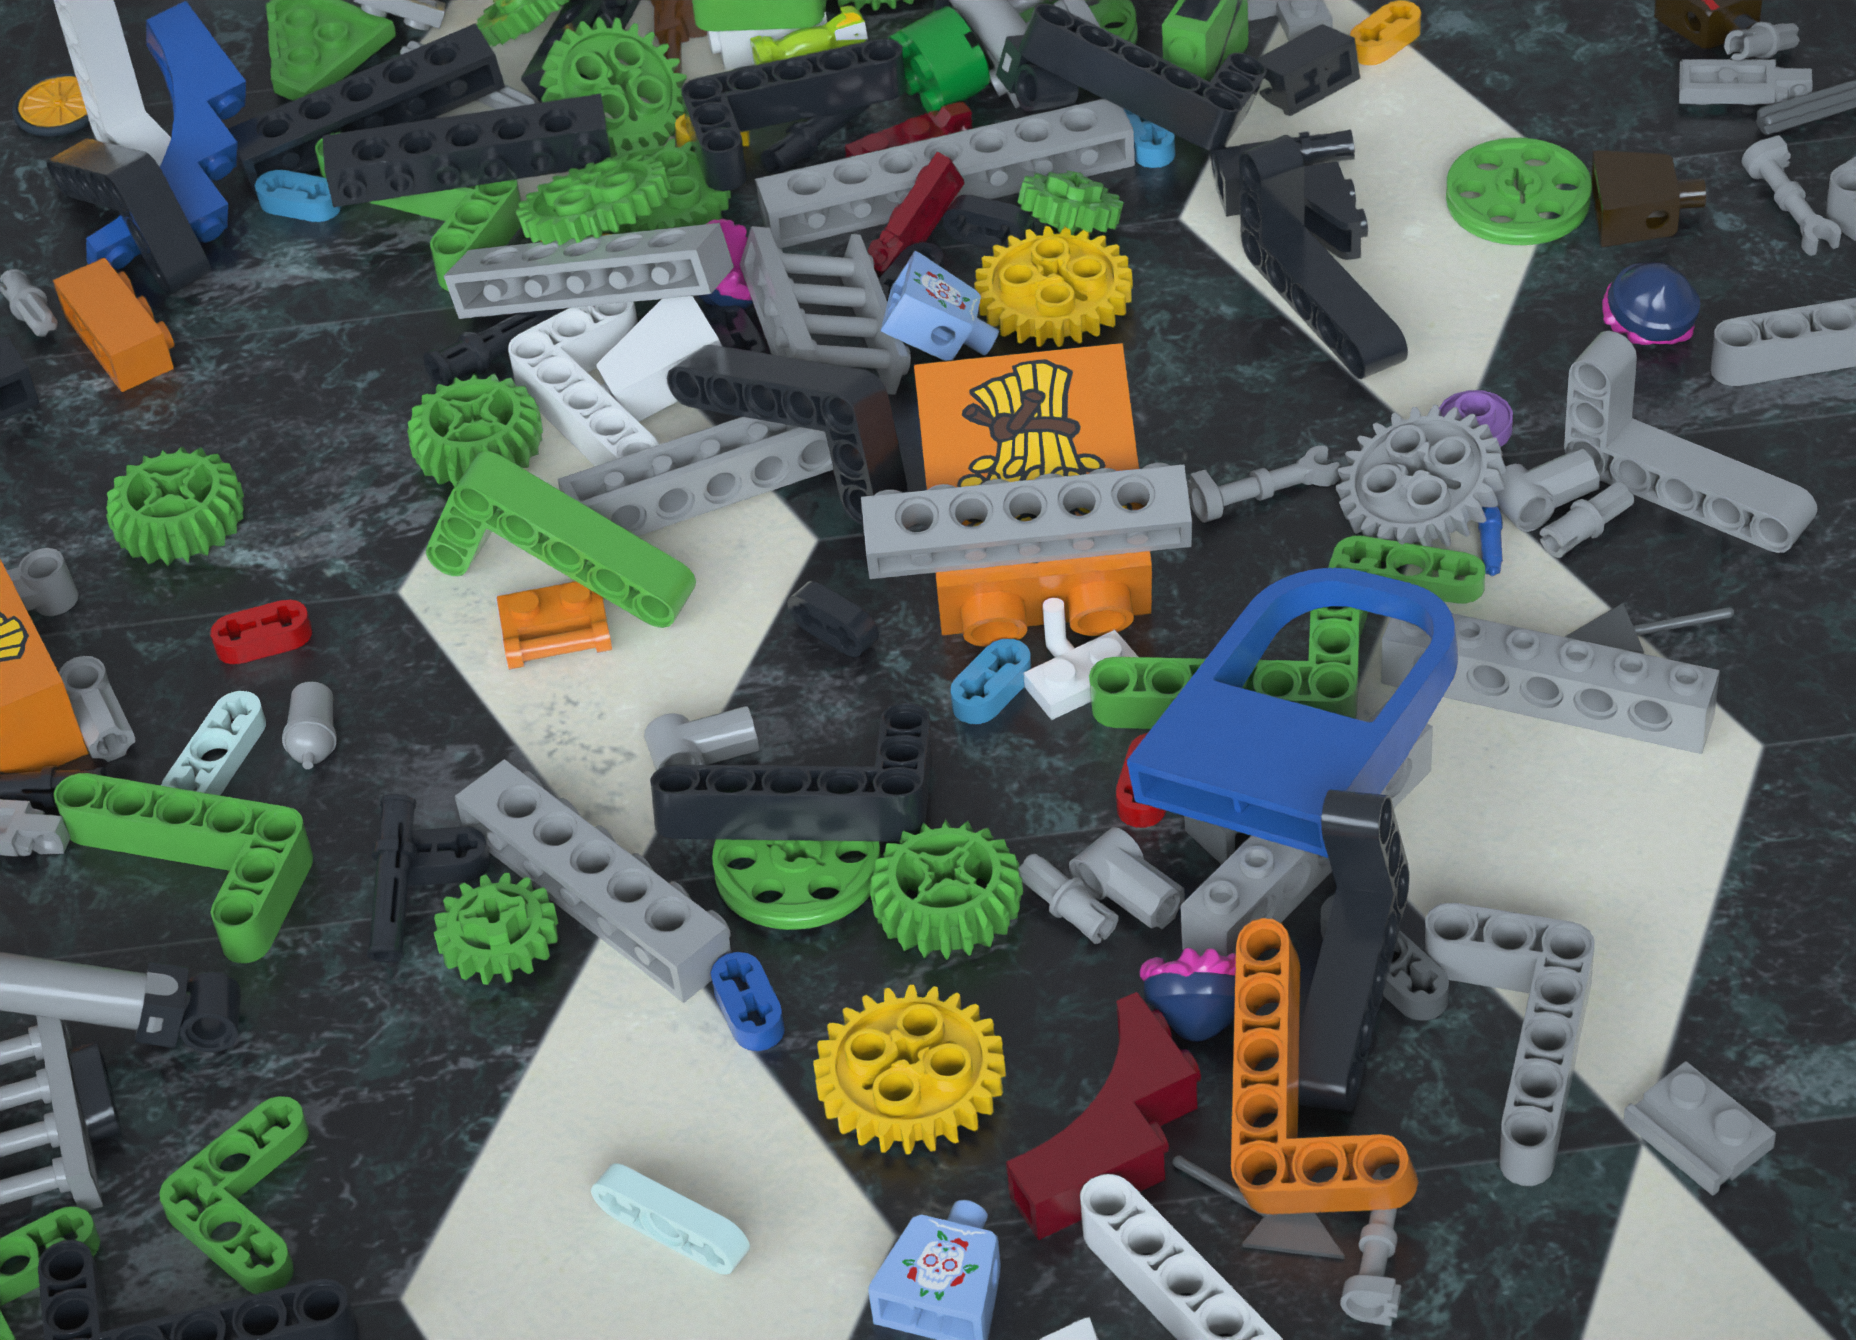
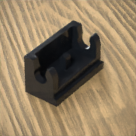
[1257,24,1360,117]

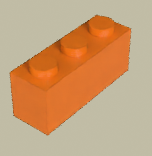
[53,258,174,392]

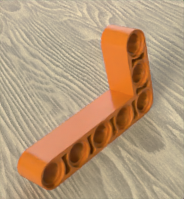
[1231,918,1418,1214]

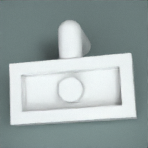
[1023,598,1138,720]

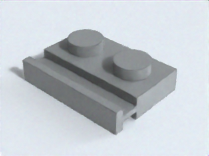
[1623,1061,1776,1196]

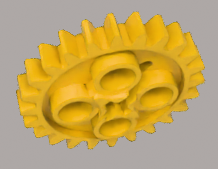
[974,226,1133,347]
[814,985,1006,1154]

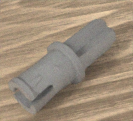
[1724,21,1800,61]
[0,269,58,337]
[1540,482,1634,558]
[1018,854,1118,944]

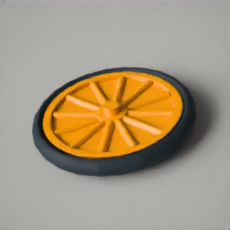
[12,73,90,137]

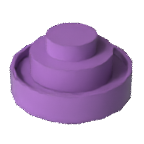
[1439,390,1513,447]

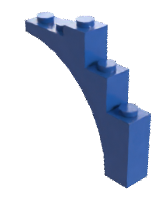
[86,1,246,270]

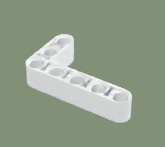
[54,0,171,167]
[508,302,659,466]
[1080,1174,1283,1340]

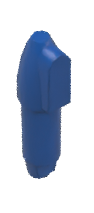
[1478,505,1503,576]

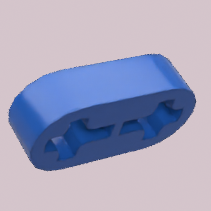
[711,952,785,1051]

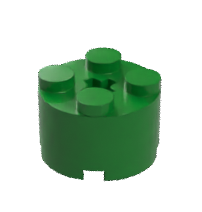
[888,6,990,113]

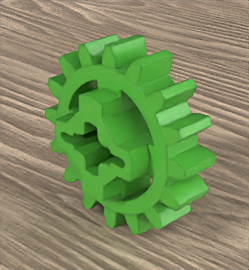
[1018,170,1123,235]
[434,873,558,984]

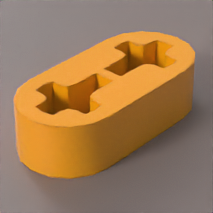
[1350,0,1421,65]

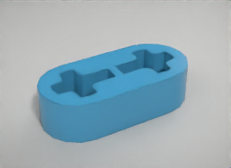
[1123,108,1175,168]
[255,170,341,222]
[950,639,1032,724]

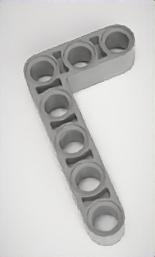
[1711,298,1856,386]
[1564,331,1817,553]
[1424,903,1595,1186]

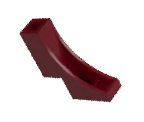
[1006,992,1201,1240]

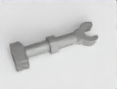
[1741,135,1841,256]
[1188,446,1341,523]
[1340,1168,1401,1326]

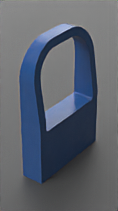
[1127,568,1458,858]

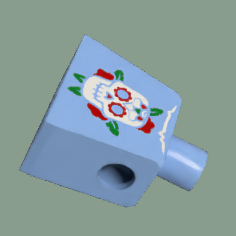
[881,251,999,361]
[868,1200,1001,1340]

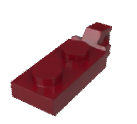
[845,101,973,158]
[867,152,965,276]

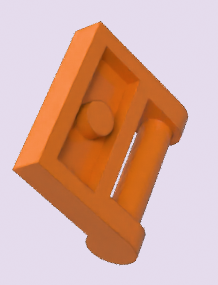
[496,581,612,670]

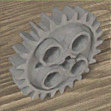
[1336,405,1507,547]

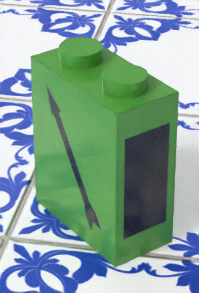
[1162,0,1248,82]

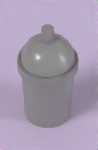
[282,682,337,769]

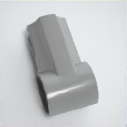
[1494,448,1600,532]
[7,548,79,616]
[59,656,135,762]
[644,706,759,771]
[1069,827,1185,929]

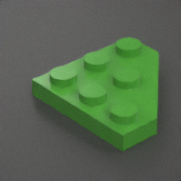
[266,0,396,101]

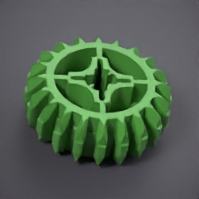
[407,373,543,487]
[106,446,244,566]
[870,819,1023,960]

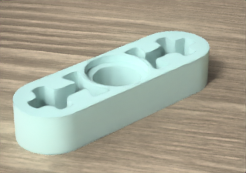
[161,691,266,795]
[591,1163,750,1275]

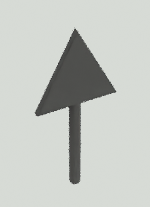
[1565,603,1734,654]
[1172,1155,1344,1259]

